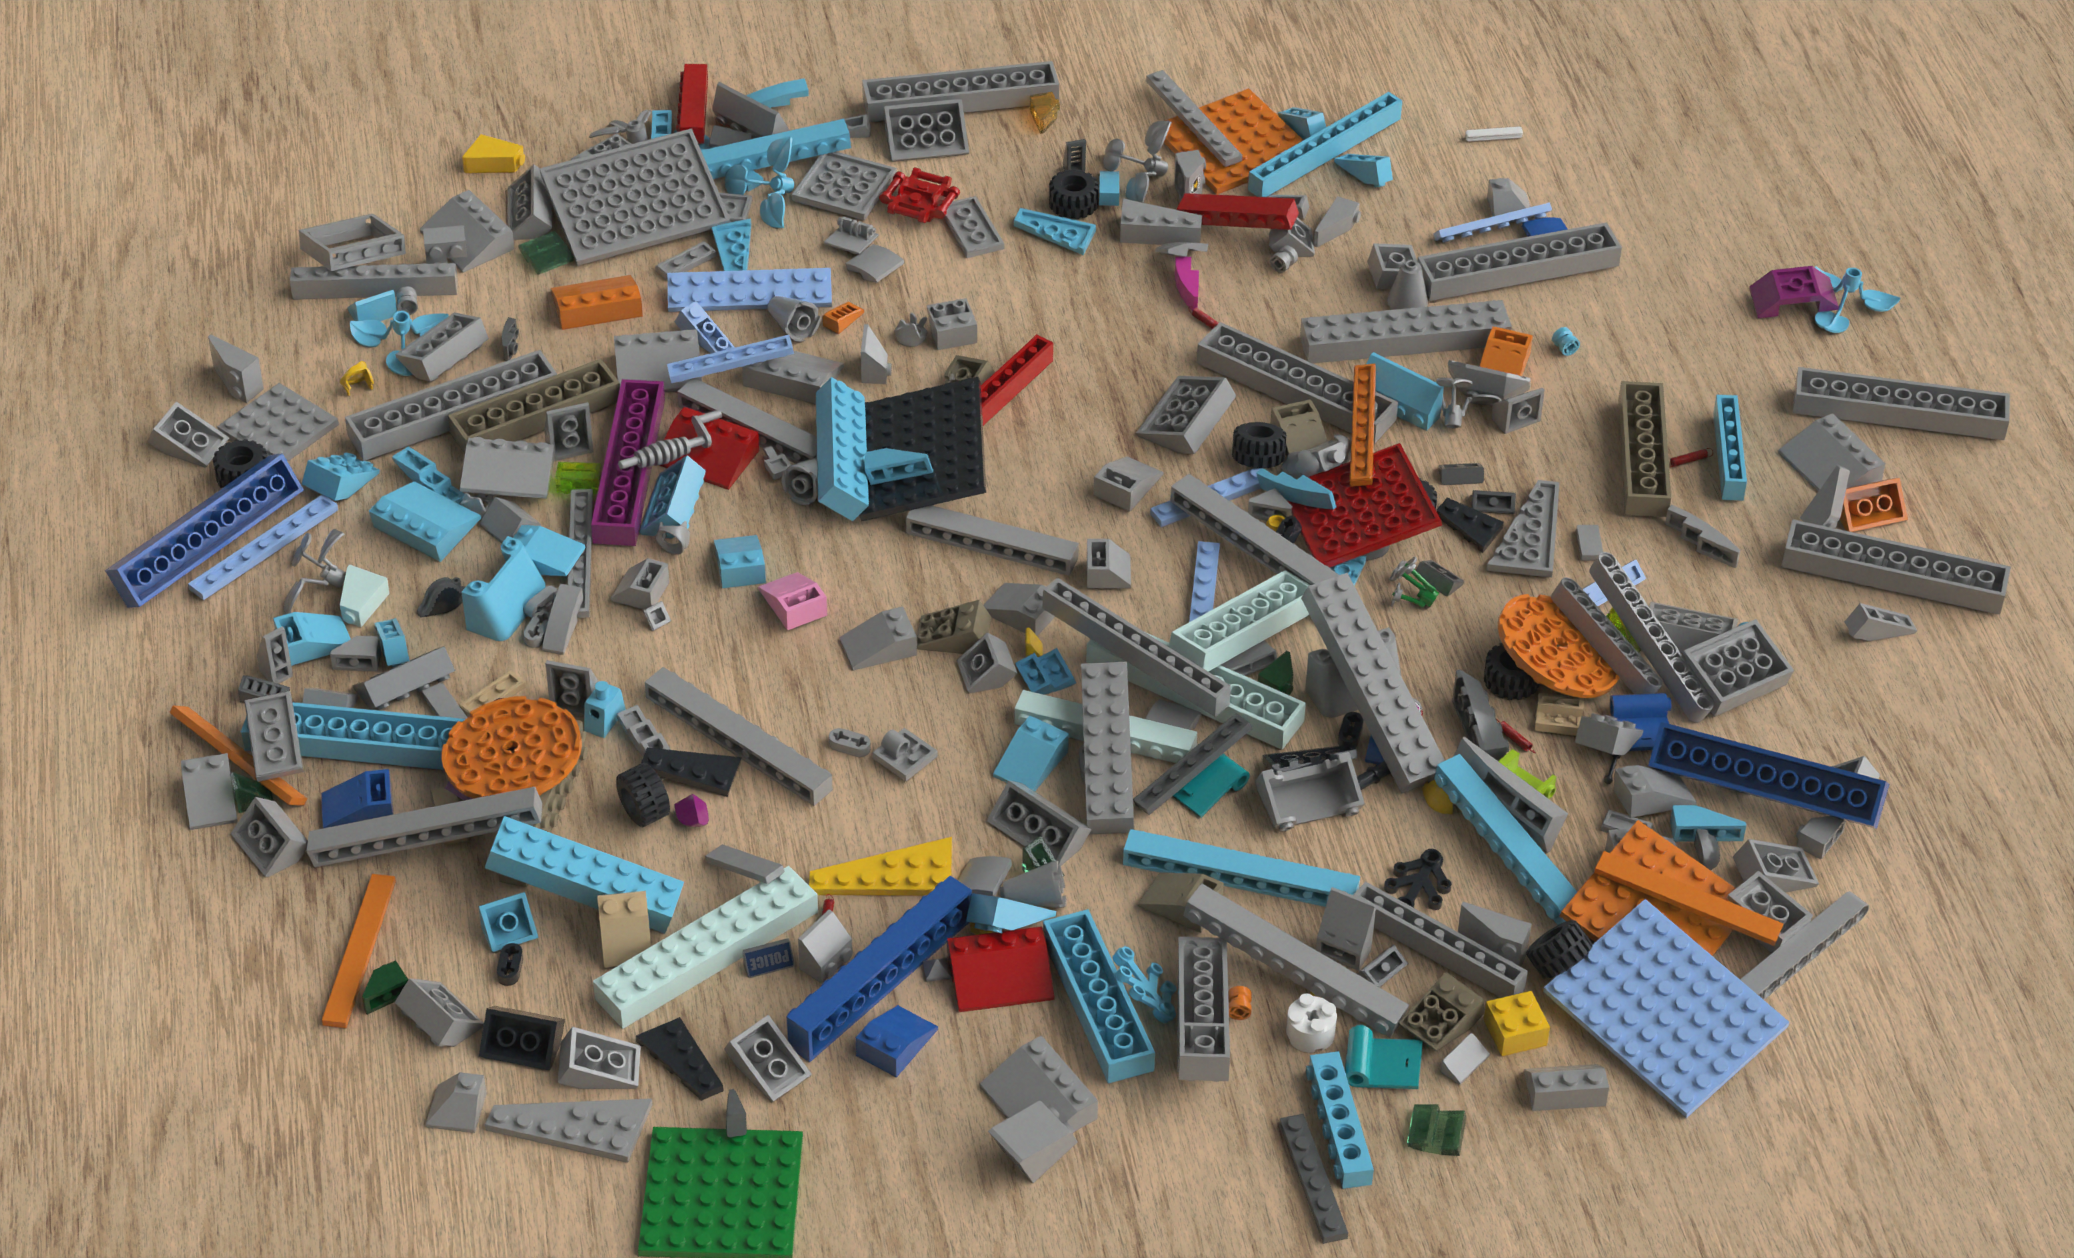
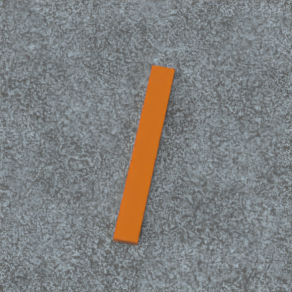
[1350,364,1376,486]
[170,705,307,806]
[1594,851,1783,946]
[322,874,396,1028]

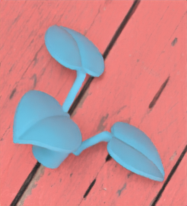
[725,137,794,228]
[1815,266,1901,333]
[350,311,448,376]

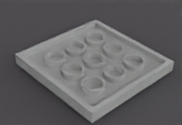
[792,152,897,220]
[217,383,339,462]

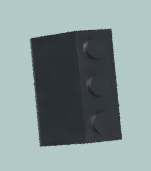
[478,1006,565,1070]

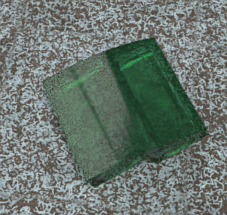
[518,231,574,275]
[1407,1104,1467,1156]

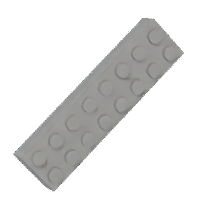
[1081,662,1134,834]

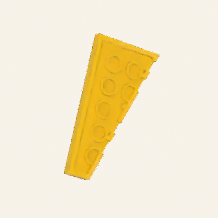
[809,837,952,896]

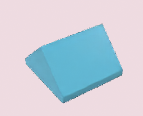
[347,290,397,321]
[478,892,539,952]

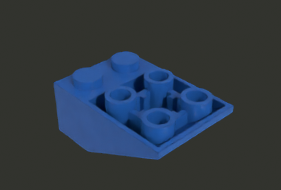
[321,769,394,828]

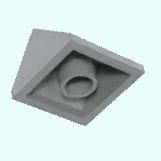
[480,497,541,543]
[302,688,358,708]

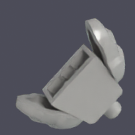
[1281,435,1351,479]

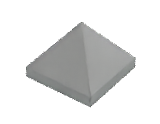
[643,601,671,631]
[923,958,950,982]

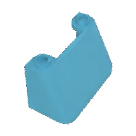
[462,536,546,641]

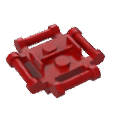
[879,167,960,223]

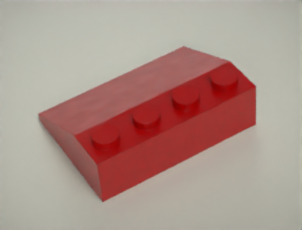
[659,407,760,490]
[947,926,1055,1012]

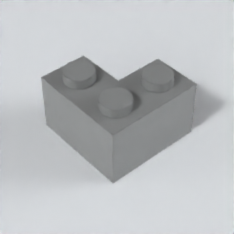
[423,225,467,264]

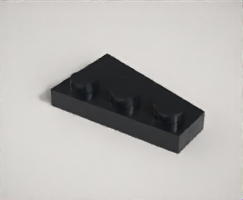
[1437,498,1504,553]

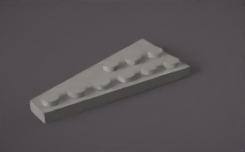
[1486,480,1560,578]
[485,1099,653,1163]

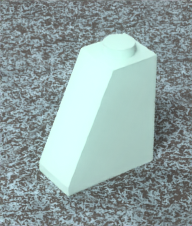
[340,564,390,627]

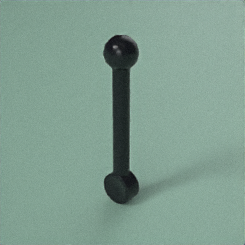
[1604,754,1621,784]

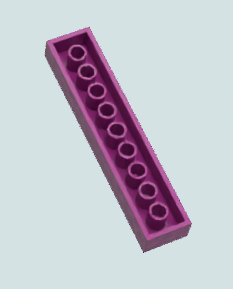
[591,379,665,546]

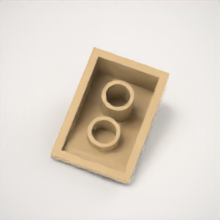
[597,890,651,968]

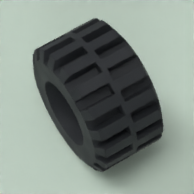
[1049,169,1099,219]
[1232,422,1287,468]
[213,439,267,488]
[1483,643,1539,700]
[616,763,670,827]
[1526,920,1593,979]

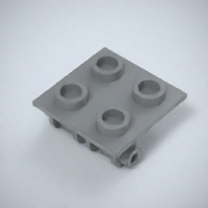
[824,216,879,254]

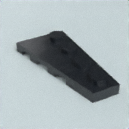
[641,747,742,797]
[636,1017,724,1101]

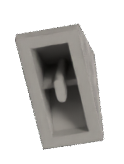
[1248,488,1292,521]

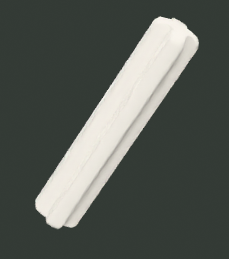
[1465,126,1523,142]

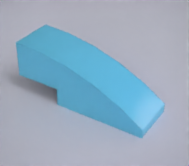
[1099,171,1119,206]

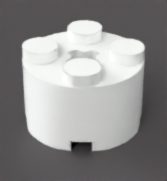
[1286,993,1337,1053]

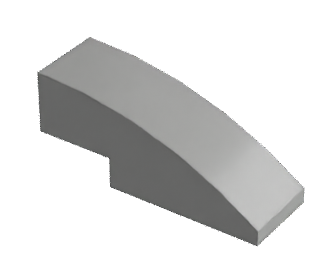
[542,584,583,655]

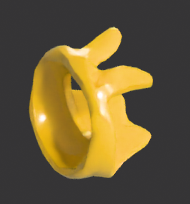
[340,361,374,396]

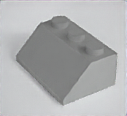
[231,797,308,877]
[395,978,484,1047]
[1524,1064,1609,1111]

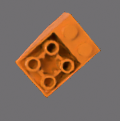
[1480,326,1533,376]

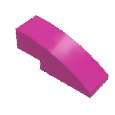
[1175,256,1199,311]

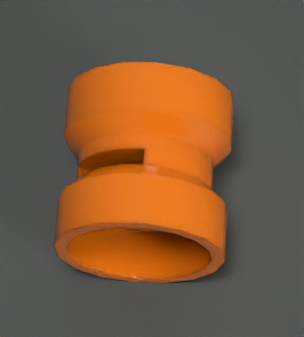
[1228,986,1252,1020]

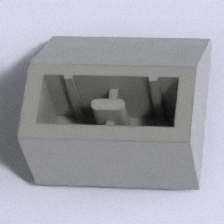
[927,298,977,350]
[1086,539,1131,588]
[611,558,669,610]
[1575,713,1643,755]

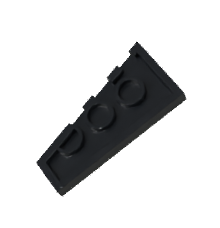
[1262,744,1358,774]

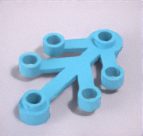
[1112,946,1177,1023]

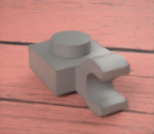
[763,446,791,480]

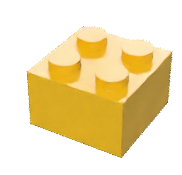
[1484,991,1550,1056]

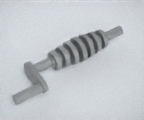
[618,410,722,469]

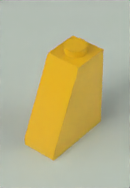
[462,134,525,173]

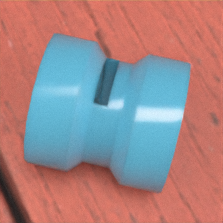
[1552,327,1580,356]

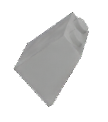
[988,1100,1078,1183]

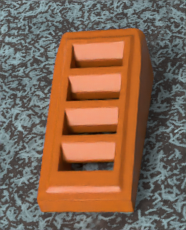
[822,302,864,334]

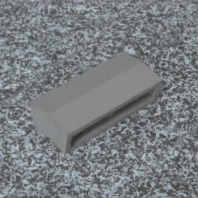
[1221,640,1277,676]

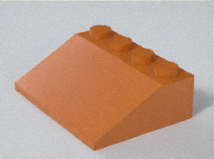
[551,275,643,330]

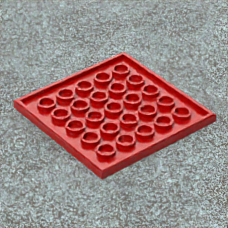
[1287,443,1442,568]

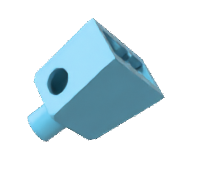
[584,681,626,738]

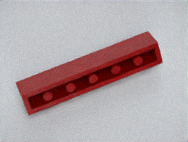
[676,64,708,144]
[1177,193,1299,230]
[981,334,1054,426]

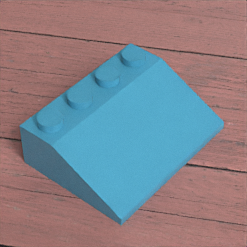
[369,481,481,562]

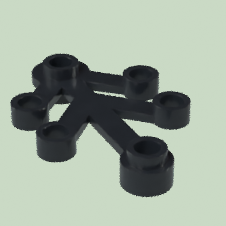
[1384,849,1452,910]

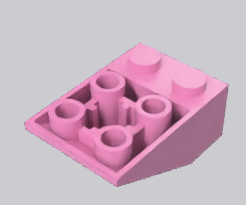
[758,572,827,630]

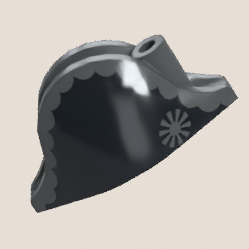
[417,577,465,618]

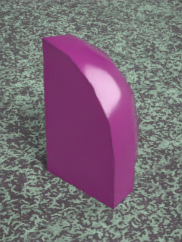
[674,794,709,828]

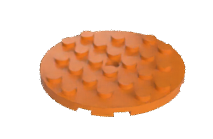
[1498,594,1620,698]
[442,696,582,799]

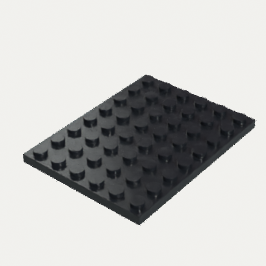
[859,376,986,522]

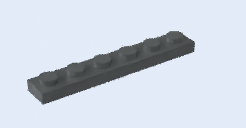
[1133,713,1252,815]
[1279,1114,1348,1244]

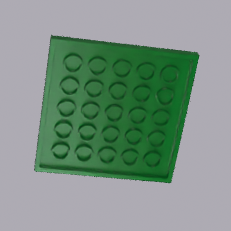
[638,1127,803,1258]

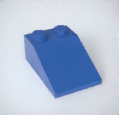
[856,1005,938,1078]

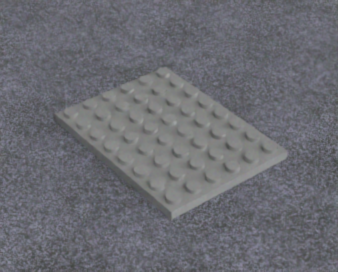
[540,128,731,266]

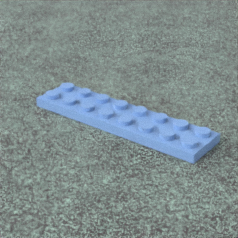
[667,268,832,312]

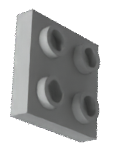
[873,728,938,781]

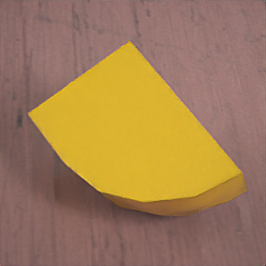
[1422,779,1453,814]

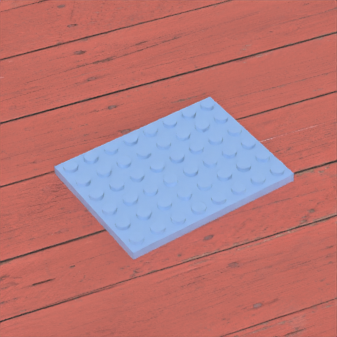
[1543,899,1789,1118]

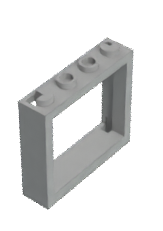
[299,213,406,271]

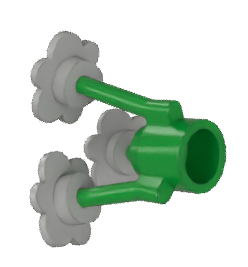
[1389,557,1439,608]

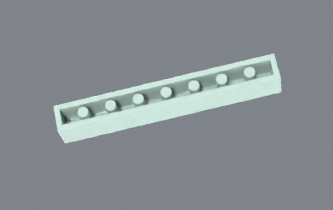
[1014,690,1197,763]

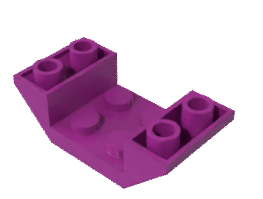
[1749,266,1839,318]

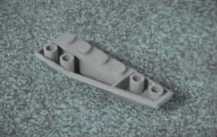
[1454,737,1568,853]

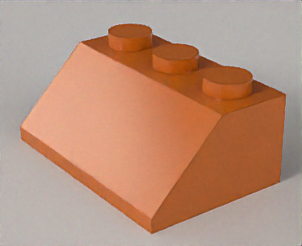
[1839,478,1908,532]

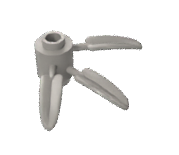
[589,110,651,144]

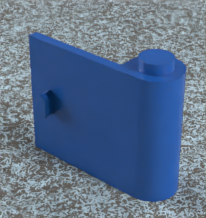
[1610,693,1672,751]

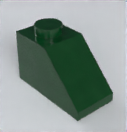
[1258,650,1294,695]
[362,960,409,1015]

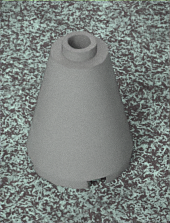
[1387,260,1428,310]
[768,296,821,342]
[781,458,818,505]
[1000,860,1067,908]

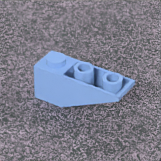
[674,301,735,353]

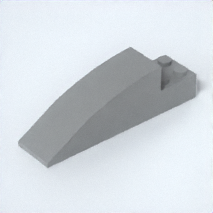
[1177,937,1230,1082]

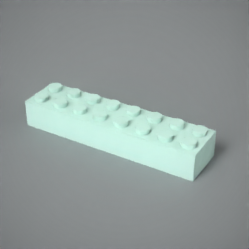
[1169,570,1310,671]

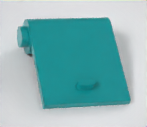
[1173,753,1250,818]
[1345,1025,1423,1089]

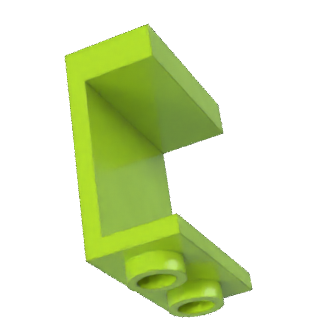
[1498,749,1556,799]

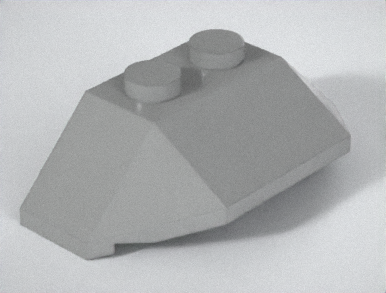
[1448,360,1531,400]

